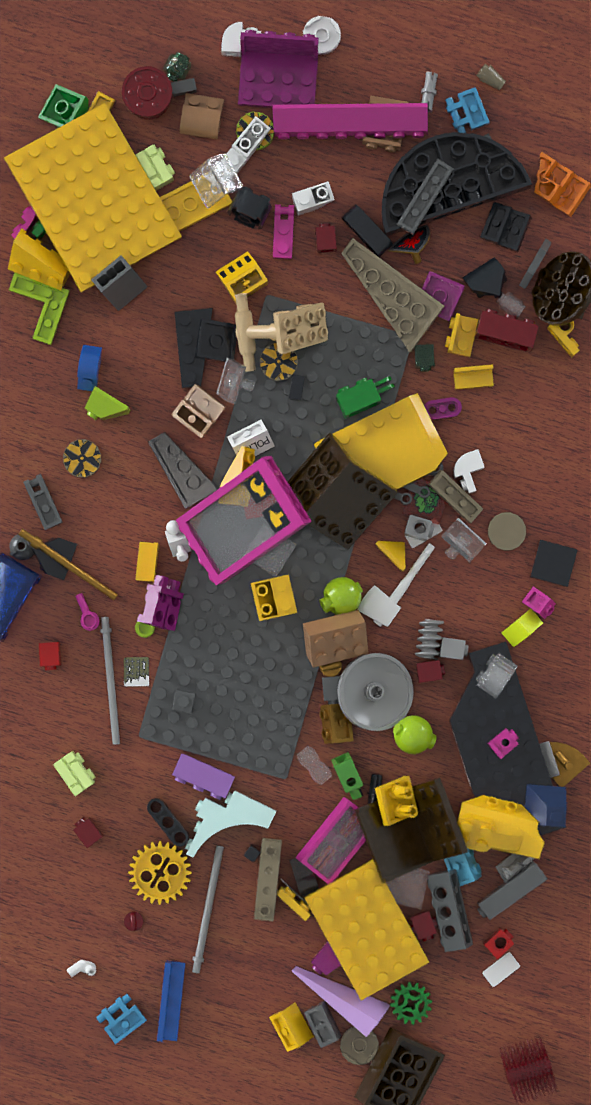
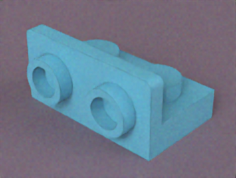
[444,848,482,886]

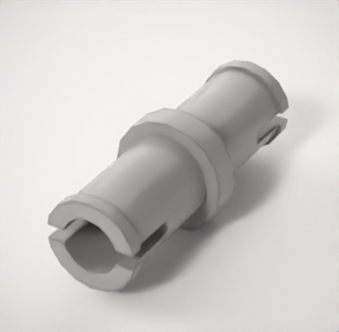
[421,72,438,113]

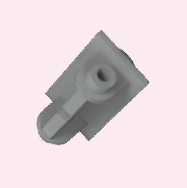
[496,854,534,883]

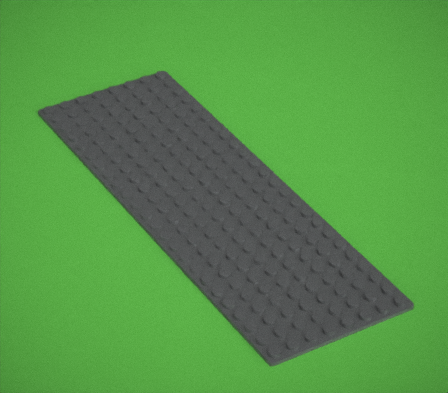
[139,295,409,779]

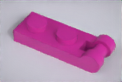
[273,204,294,259]

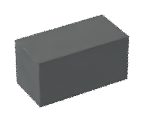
[171,78,197,97]

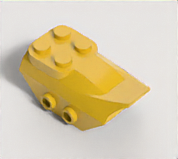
[457,795,544,859]

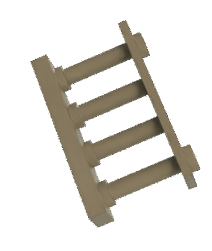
[254,838,282,921]

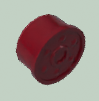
[122,66,172,120]

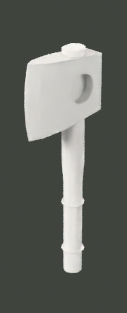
[357,543,435,627]

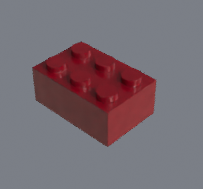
[474,309,539,353]

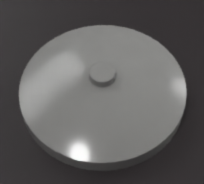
[337,653,414,731]

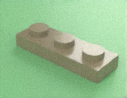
[428,470,483,523]

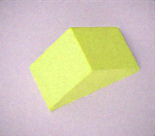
[501,609,543,648]

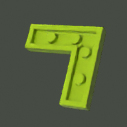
[9,273,70,345]

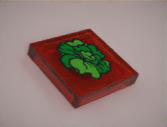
[402,479,446,525]

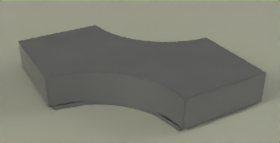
[519,239,552,289]

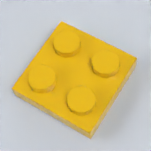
[276,886,311,921]

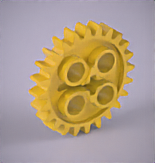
[128,841,192,905]

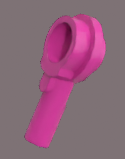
[75,593,100,631]

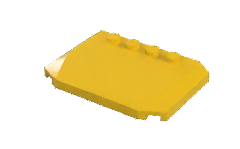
[314,393,448,490]

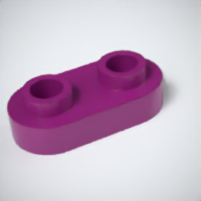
[424,397,462,420]

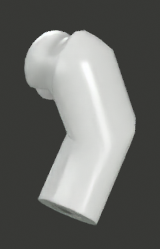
[67,960,96,977]

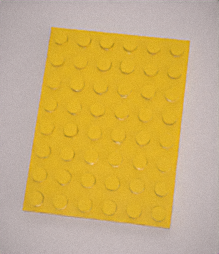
[4,103,182,293]

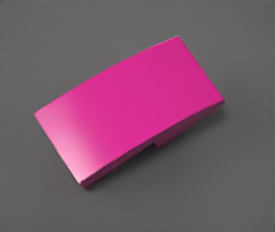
[11,205,38,240]

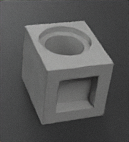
[404,515,434,542]
[439,637,469,660]

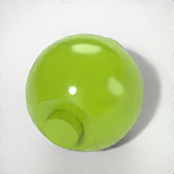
[319,577,363,615]
[393,715,436,754]

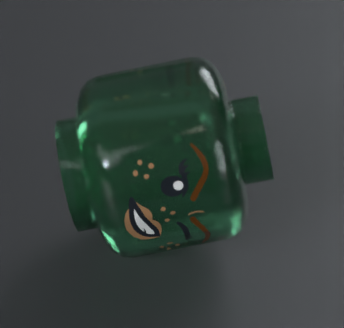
[163,52,191,82]

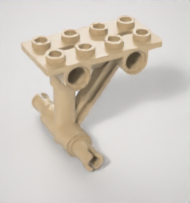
[235,293,328,372]

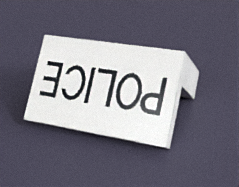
[227,420,274,456]

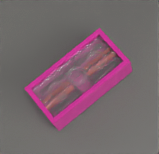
[296,797,366,884]

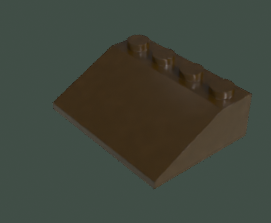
[354,1027,445,1105]

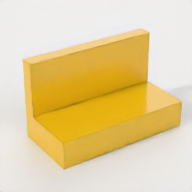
[453,365,494,390]
[135,542,159,582]
[269,1002,314,1052]

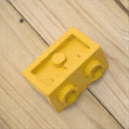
[445,313,478,357]

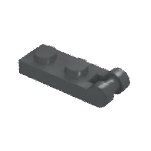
[23,474,63,530]

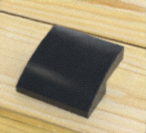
[480,202,532,252]

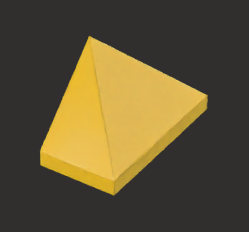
[375,541,405,572]

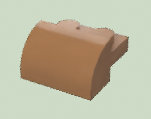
[180,93,224,139]
[171,384,226,438]

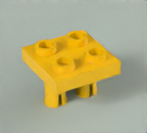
[375,776,418,826]

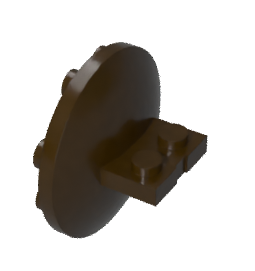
[532,251,591,326]

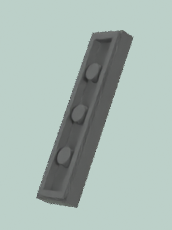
[397,159,454,235]

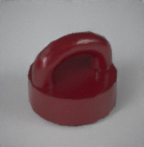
[124,911,144,931]

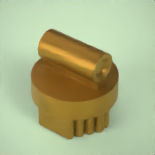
[320,661,342,677]

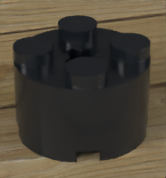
[227,187,272,229]

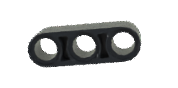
[341,204,393,257]
[147,798,189,847]

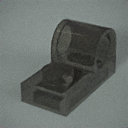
[289,858,319,897]

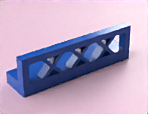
[157,960,186,1042]

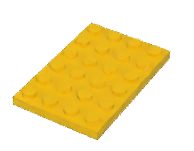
[304,860,429,1000]

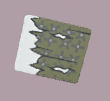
[124,657,149,686]

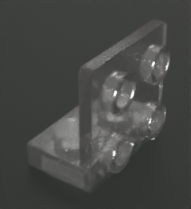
[189,153,243,209]

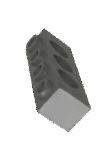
[427,869,473,952]

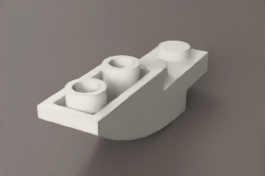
[208,116,271,190]

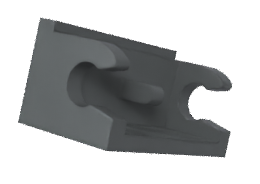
[304,1001,342,1048]

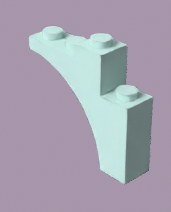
[185,790,277,857]

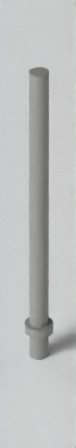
[100,617,120,745]
[192,845,224,973]

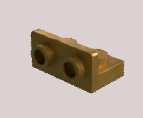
[320,704,353,744]

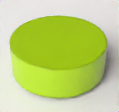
[135,622,155,638]

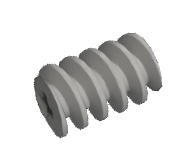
[415,619,444,660]

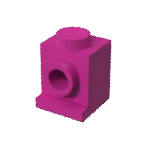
[487,728,519,759]

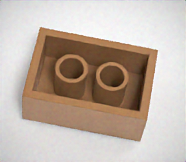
[303,610,368,668]

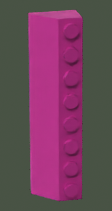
[273,103,428,139]

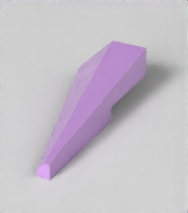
[292,966,390,1037]

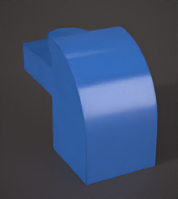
[77,345,102,391]

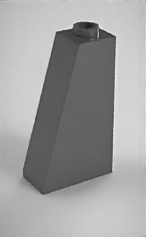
[477,861,547,920]

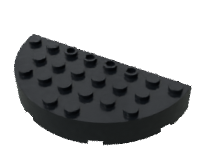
[381,132,532,236]

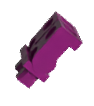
[137,575,184,631]

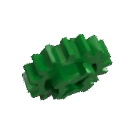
[390,981,432,1025]

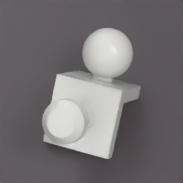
[165,520,191,562]

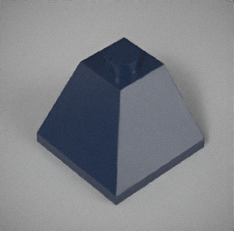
[525,784,567,827]

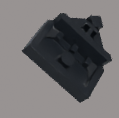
[462,257,507,298]
[32,537,77,580]

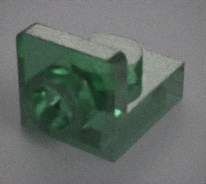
[414,344,435,372]

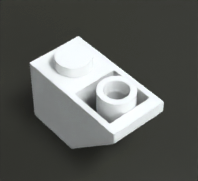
[292,181,335,216]

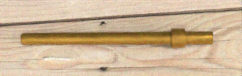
[18,528,118,601]

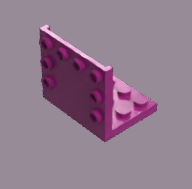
[238,30,319,108]

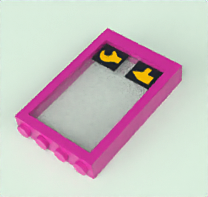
[176,456,312,585]

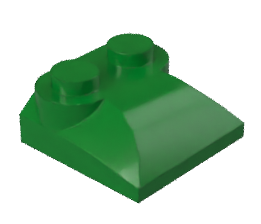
[38,84,89,128]

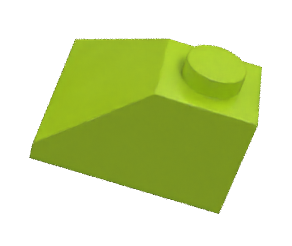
[85,386,131,420]

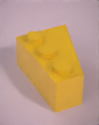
[8,228,70,290]

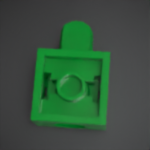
[336,376,395,420]

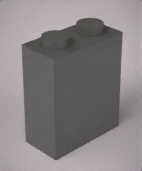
[91,255,148,311]

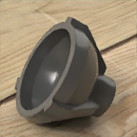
[9,534,34,560]

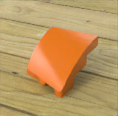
[534,152,591,217]

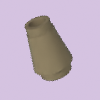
[476,63,506,90]

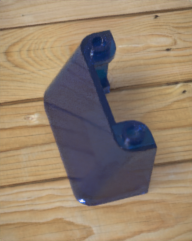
[0,552,43,642]

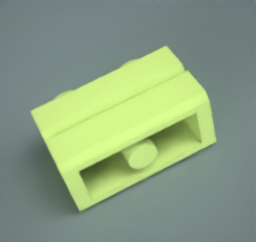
[135,145,175,191]
[53,751,96,796]

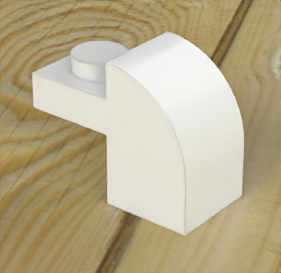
[221,22,261,57]
[453,449,484,494]

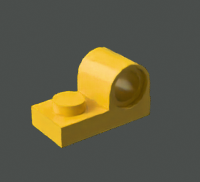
[547,321,580,358]

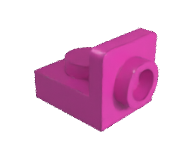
[522,586,556,619]

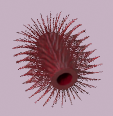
[500,1036,557,1105]

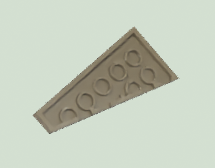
[341,238,445,353]

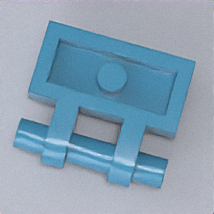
[445,87,490,133]
[96,994,147,1044]

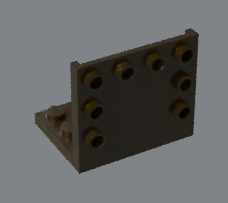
[288,433,398,550]
[355,778,468,883]

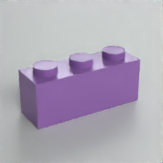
[172,753,235,800]

